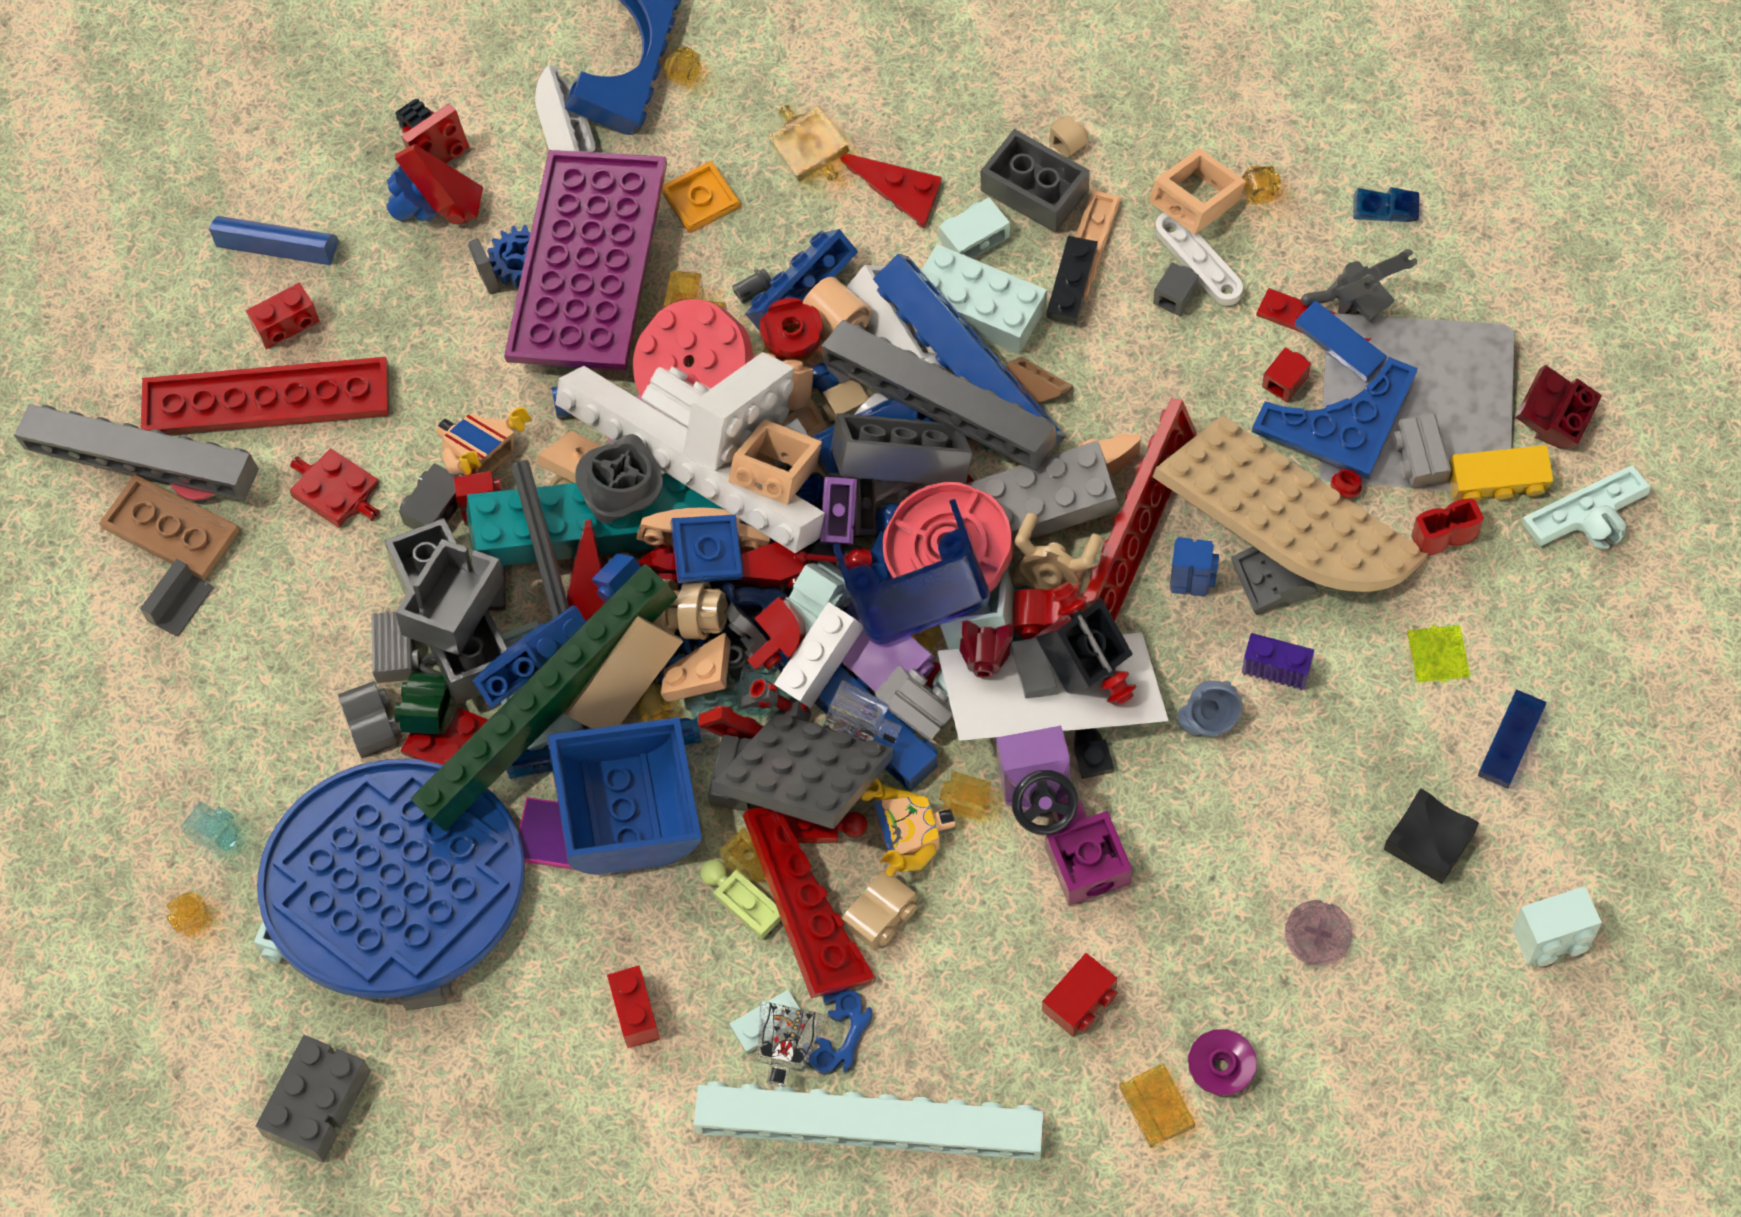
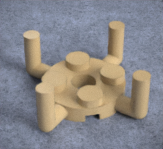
[1011,513,1103,596]

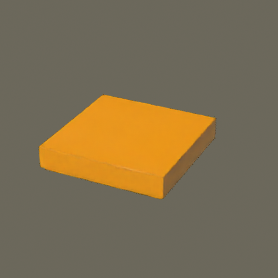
[662,160,741,233]

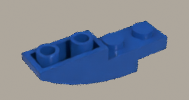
[472,605,586,708]

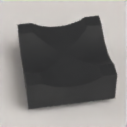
[1384,788,1479,884]

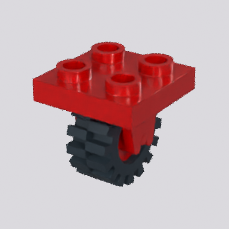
[395,99,469,163]

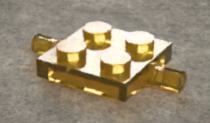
[768,105,850,182]

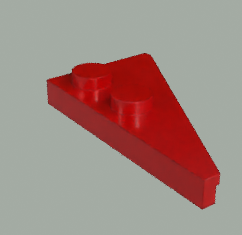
[840,152,942,228]

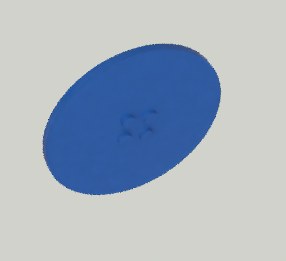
[257,758,525,999]

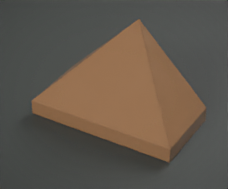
[1007,357,1073,403]

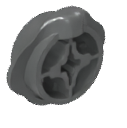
[575,434,663,524]

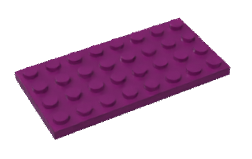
[504,150,667,371]

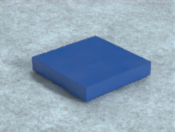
[670,514,743,583]

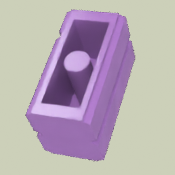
[819,477,857,545]

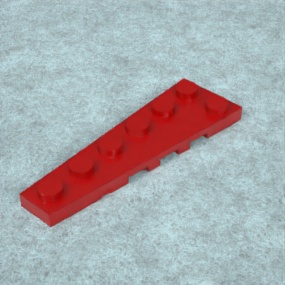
[742,807,874,999]

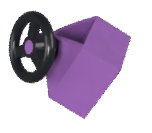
[996,725,1079,835]

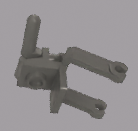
[1301,249,1418,320]

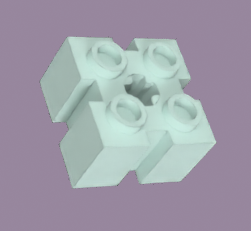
[786,561,858,635]

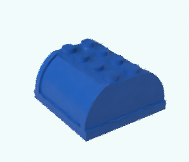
[548,718,702,875]

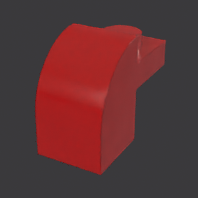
[747,597,806,670]

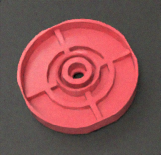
[633,299,753,423]
[883,482,1014,608]

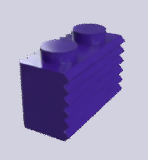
[1242,633,1315,690]

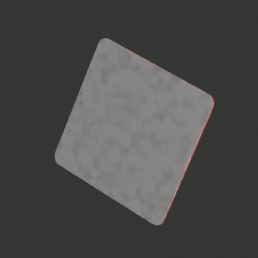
[1320,314,1514,491]

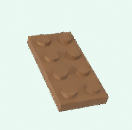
[99,474,240,581]

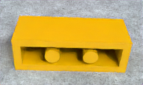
[1449,445,1553,502]

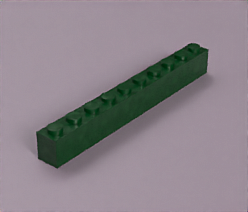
[410,564,678,831]

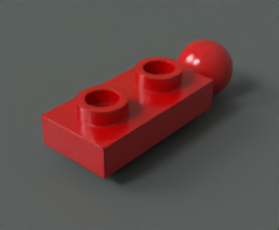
[782,811,868,843]

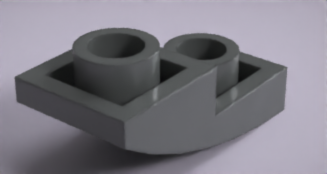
[724,602,767,658]

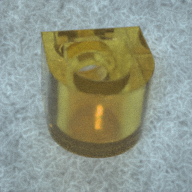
[664,46,702,87]
[1241,166,1281,205]
[165,892,210,938]

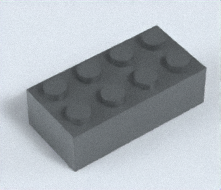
[831,413,972,486]

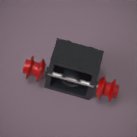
[1035,581,1137,705]

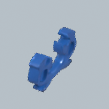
[802,990,872,1075]

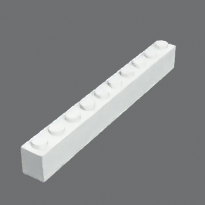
[555,366,825,553]

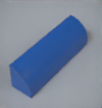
[209,216,339,266]

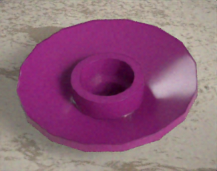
[1188,1029,1257,1096]

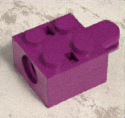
[1045,797,1133,906]

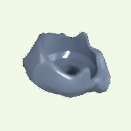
[1178,680,1243,737]

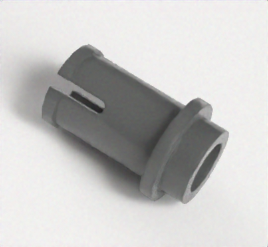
[732,268,771,302]
[728,646,748,680]

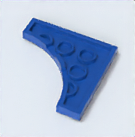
[1252,357,1418,479]

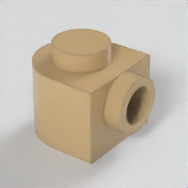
[1049,115,1088,158]

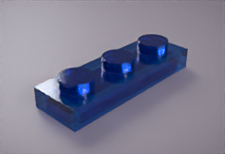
[1478,689,1547,789]

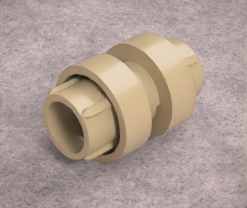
[653,579,728,640]

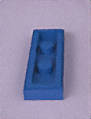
[1294,300,1387,382]

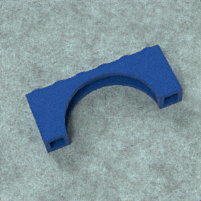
[564,0,681,135]

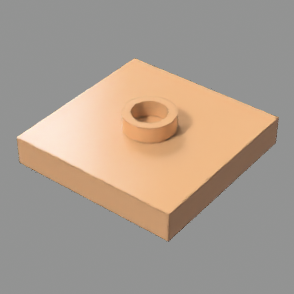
[537,431,601,483]

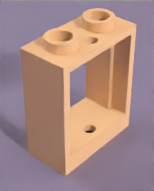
[1149,148,1246,235]
[728,419,822,504]

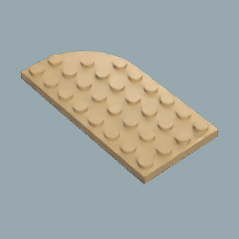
[1152,415,1428,592]

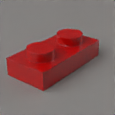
[698,706,764,739]

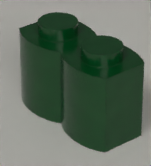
[394,673,451,734]

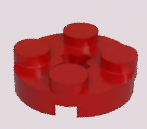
[760,298,823,359]

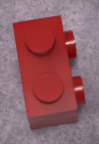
[245,282,320,349]

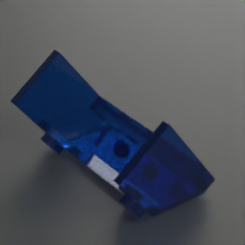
[832,499,990,645]

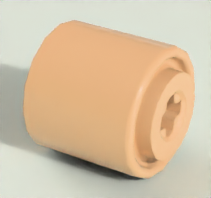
[803,277,871,341]

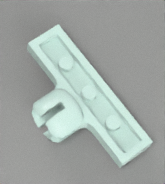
[1523,465,1650,549]

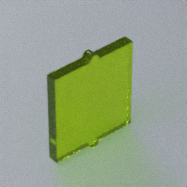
[1407,625,1470,683]

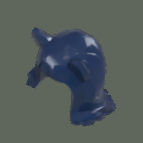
[709,580,786,646]

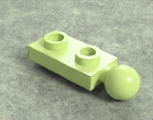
[700,859,781,939]

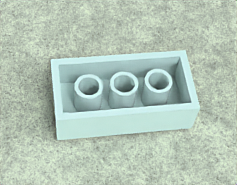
[921,244,1047,355]

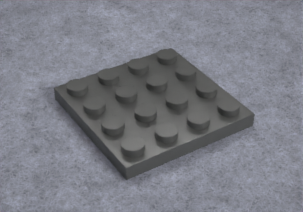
[713,713,894,829]

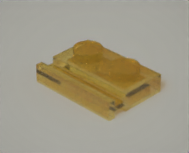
[1119,1063,1196,1148]

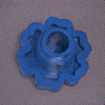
[386,166,438,222]

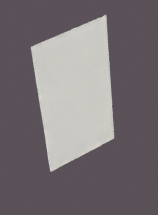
[937,633,1168,741]

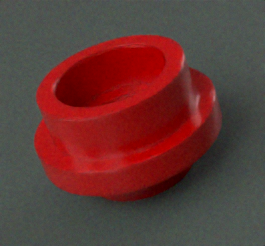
[1330,469,1362,498]

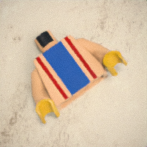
[436,407,531,476]

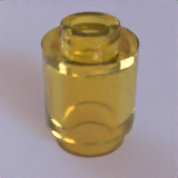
[635,679,673,722]

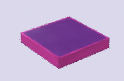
[518,797,575,870]

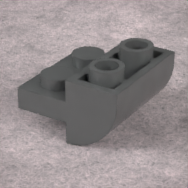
[1231,546,1318,615]

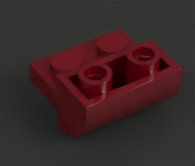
[1515,365,1602,449]

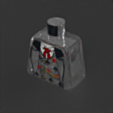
[823,680,902,744]
[757,1000,825,1087]

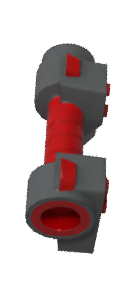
[741,678,811,722]

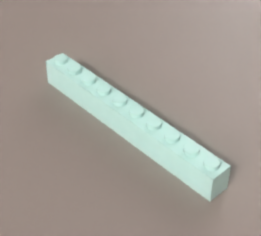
[694,1081,1043,1160]

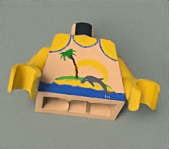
[861,778,955,876]

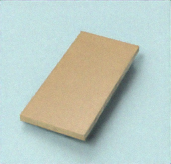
[564,615,683,729]

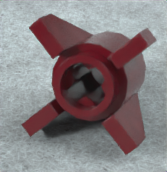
[959,620,1013,678]

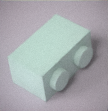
[939,198,1010,259]

